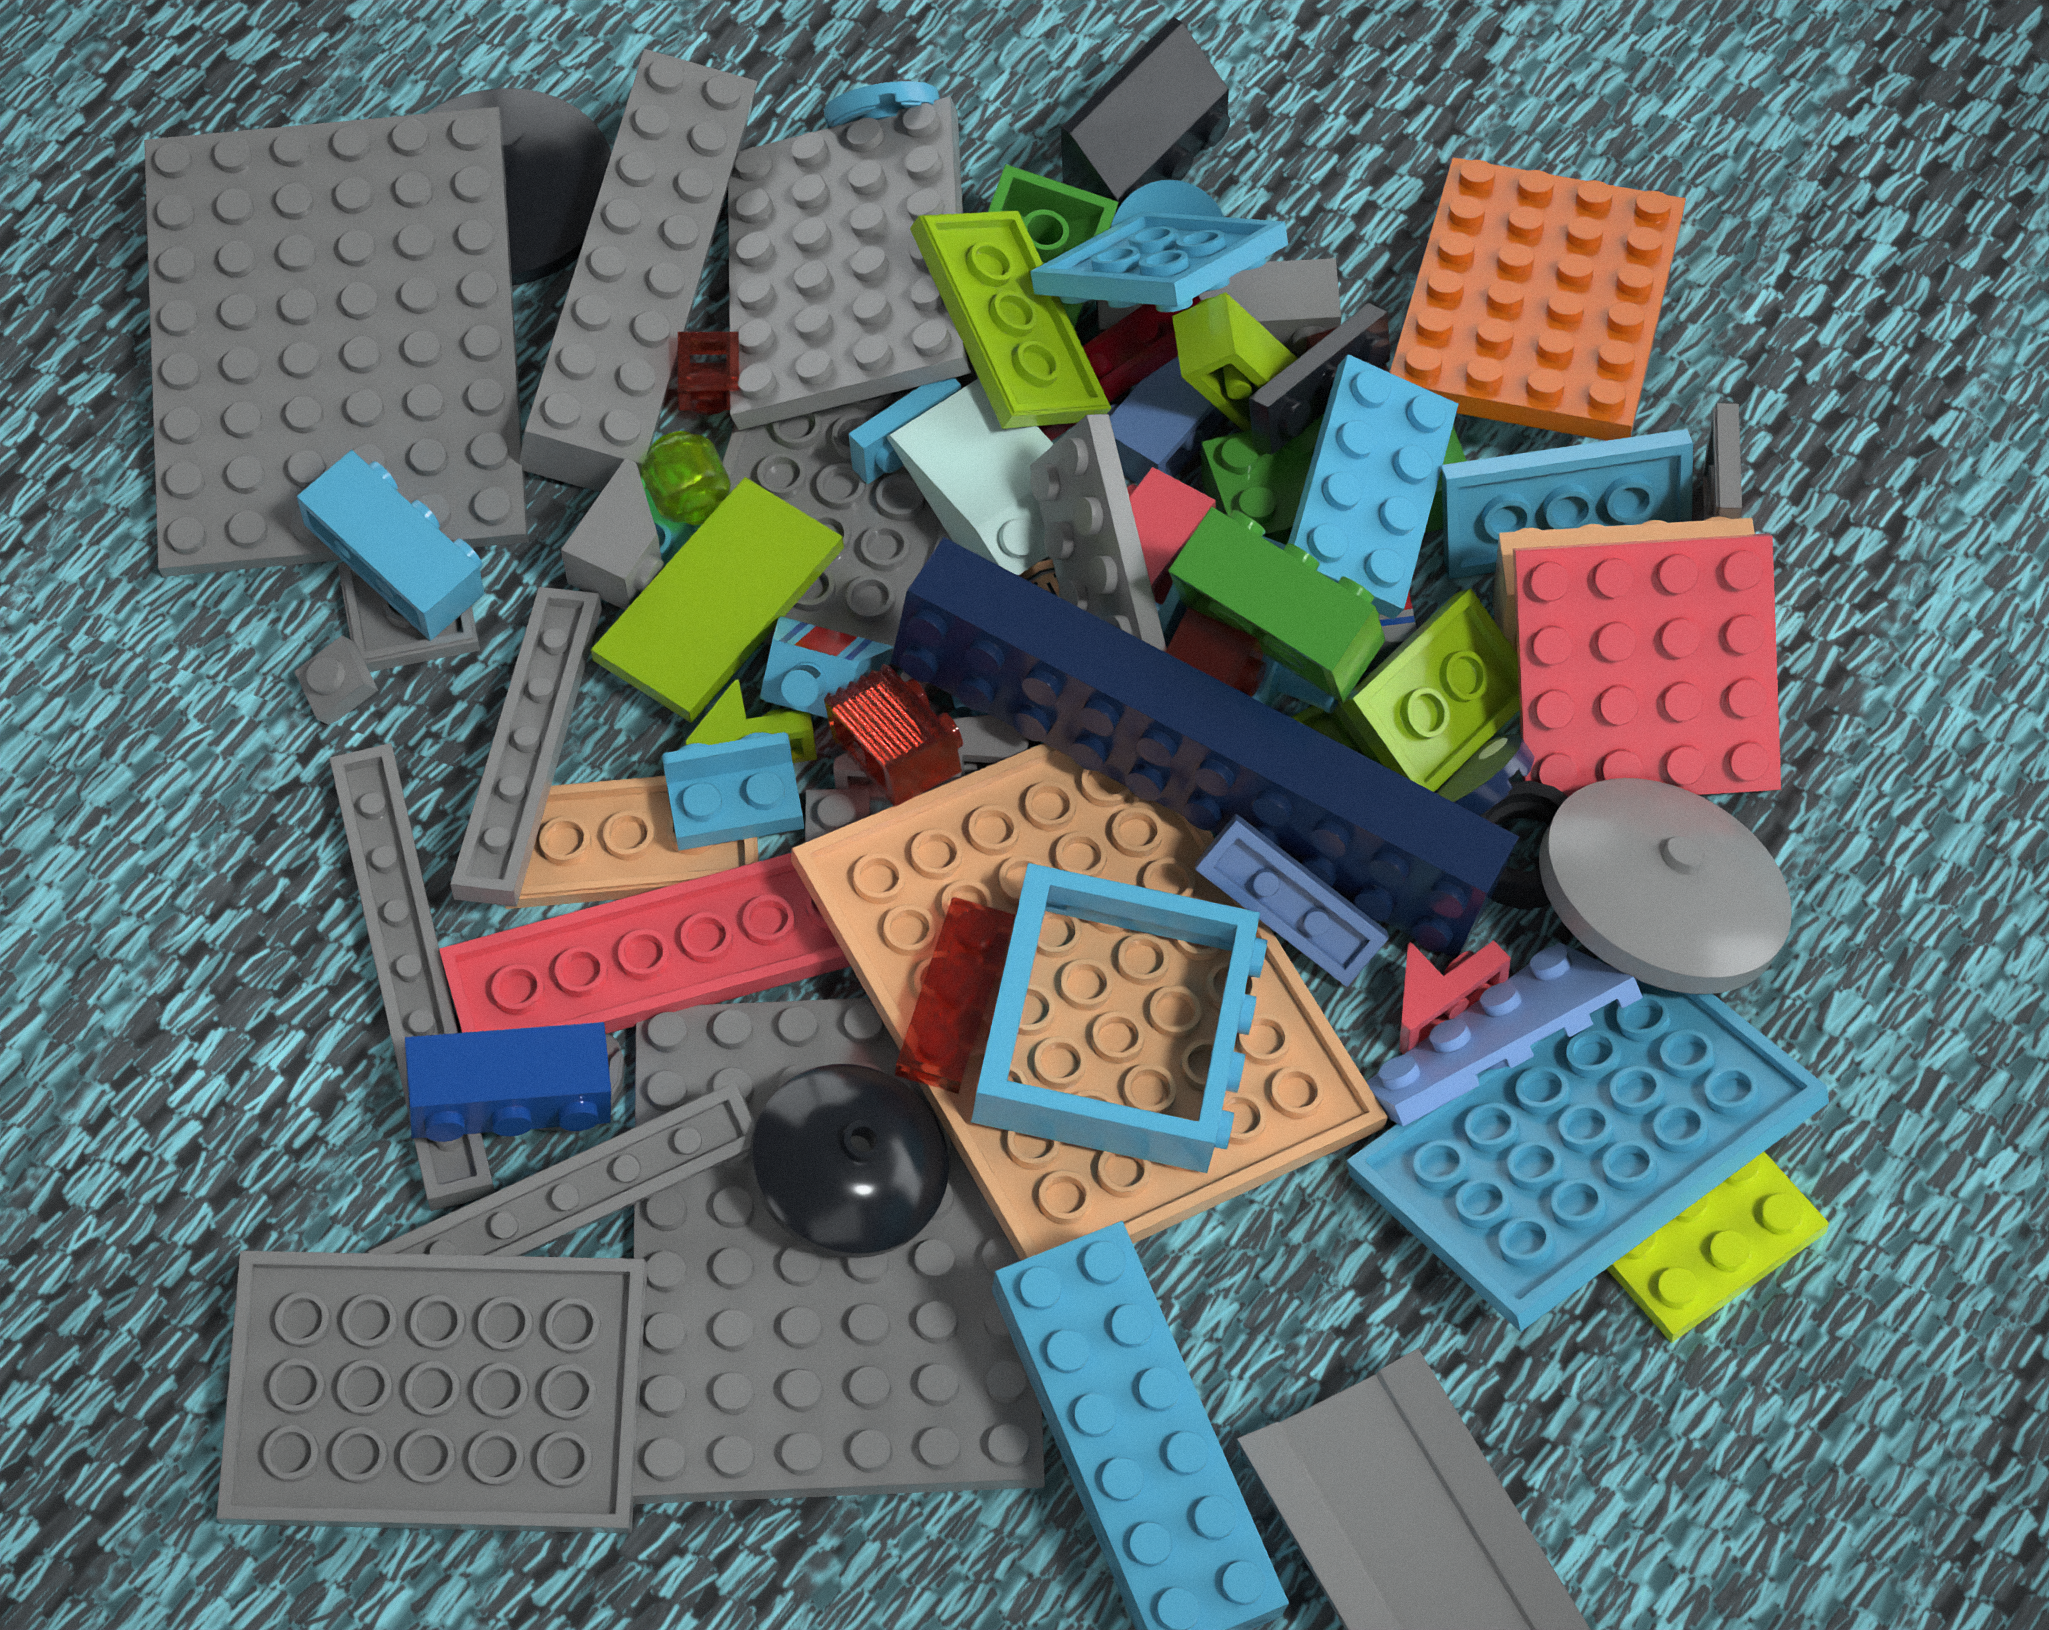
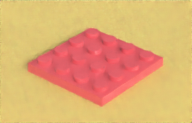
[1513,533,1781,797]

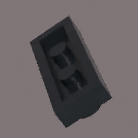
[1249,303,1391,455]

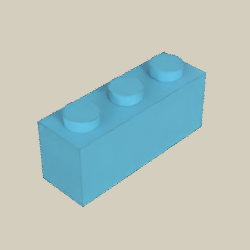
[296,449,485,641]

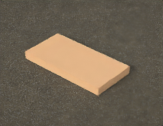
[505,776,759,909]

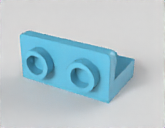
[662,732,804,851]

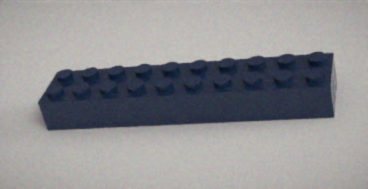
[891,537,1519,959]

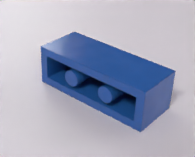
[405,1022,611,1142]

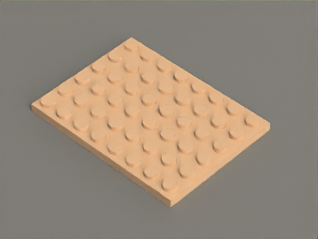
[791,743,1388,1261]

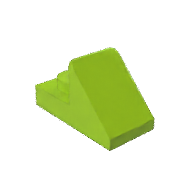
[686,679,817,764]

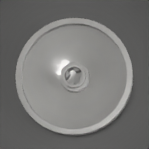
[1539,778,1792,994]

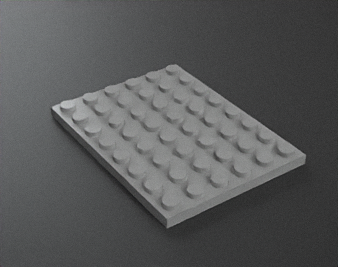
[144,107,529,577]
[633,998,1045,1504]

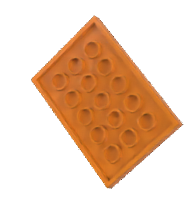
[1390,157,1686,441]

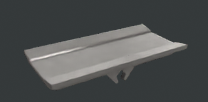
[1237,1348,1591,1630]

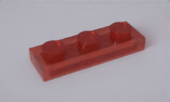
[895,896,1015,1094]

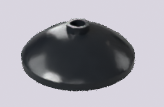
[750,1064,949,1258]

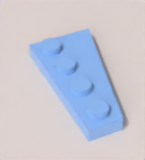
[1366,942,1643,1127]

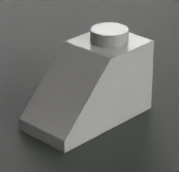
[561,458,664,610]

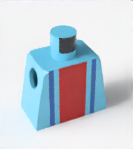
[760,616,894,722]

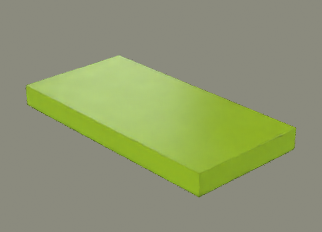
[910,211,1111,429]
[591,477,844,723]

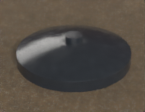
[425,88,612,286]

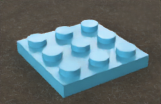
[1030,212,1288,312]

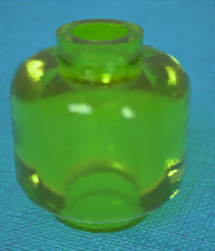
[641,431,732,525]

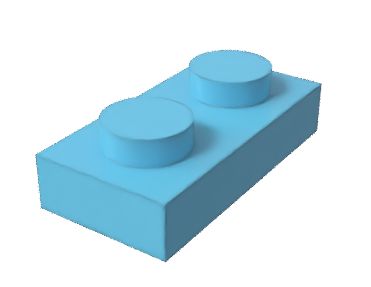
[849,378,961,485]

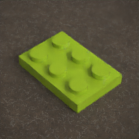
[1339,588,1520,792]

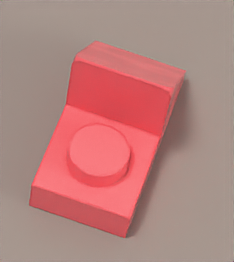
[1399,940,1511,1054]

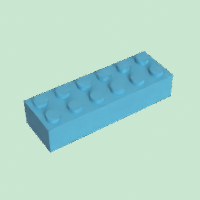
[991,1221,1289,1630]

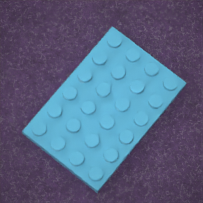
[1346,979,1829,1332]

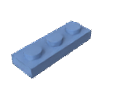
[1195,814,1389,987]

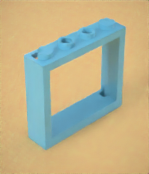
[971,863,1268,1173]

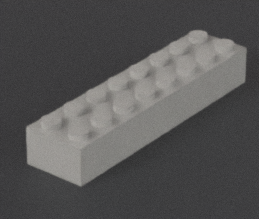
[519,49,758,492]

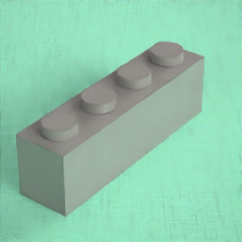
[1096,258,1341,356]

